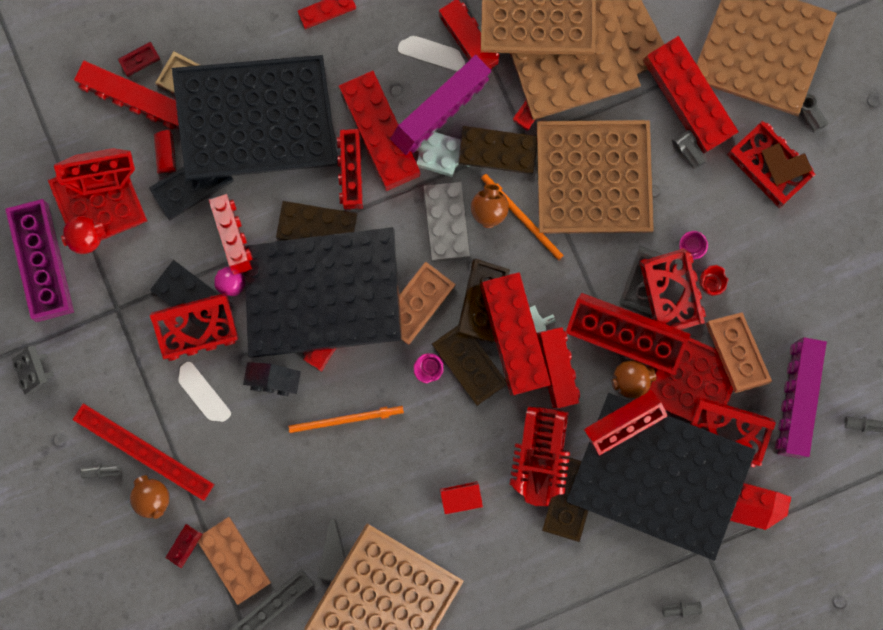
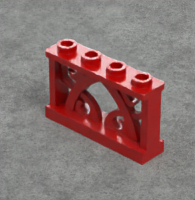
[727,121,816,209]
[639,248,706,330]
[150,293,239,361]
[691,397,776,467]

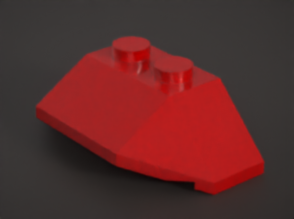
[54,148,135,195]
[730,483,792,530]

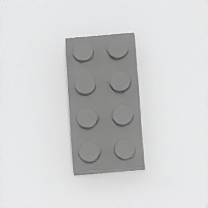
[424,182,470,261]

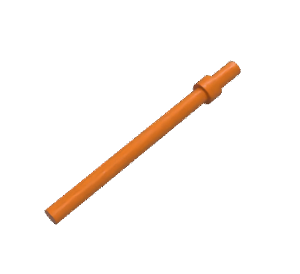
[481,174,564,261]
[288,406,404,433]

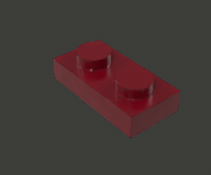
[118,42,161,77]
[165,524,202,568]

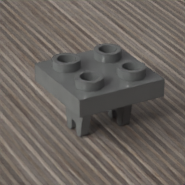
[12,345,54,395]

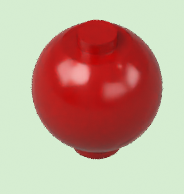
[61,216,106,254]

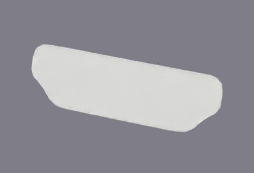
[398,36,465,71]
[178,362,231,422]

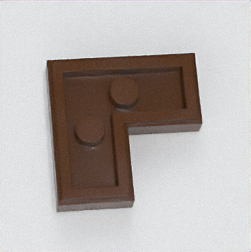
[762,143,812,186]

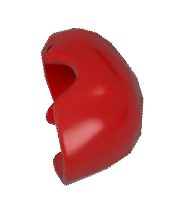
[699,265,729,296]

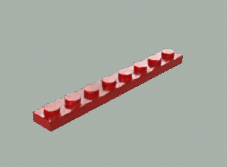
[72,403,215,501]

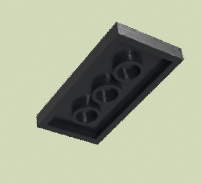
[149,167,234,221]
[150,260,234,336]

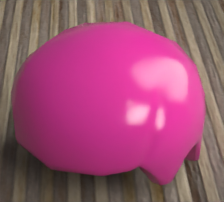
[679,231,708,260]
[214,267,245,297]
[414,353,444,384]

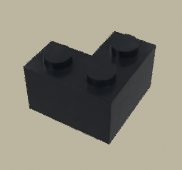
[243,362,301,397]

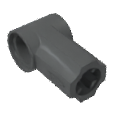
[799,94,829,133]
[672,130,708,170]

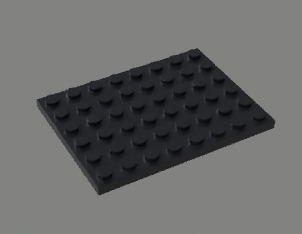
[172,55,338,181]
[245,227,402,358]
[566,393,756,561]

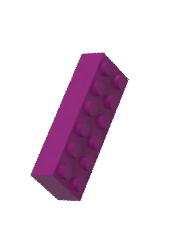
[390,55,491,155]
[5,199,74,322]
[775,337,827,459]

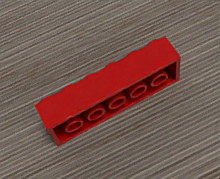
[643,36,739,154]
[339,71,420,192]
[480,272,551,396]
[566,293,691,375]

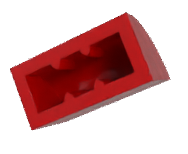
[154,129,177,174]
[440,481,483,514]

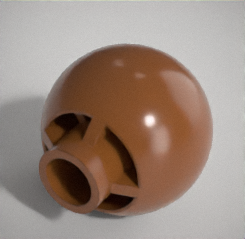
[471,184,509,228]
[611,360,656,398]
[130,475,170,519]

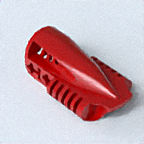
[509,406,570,506]

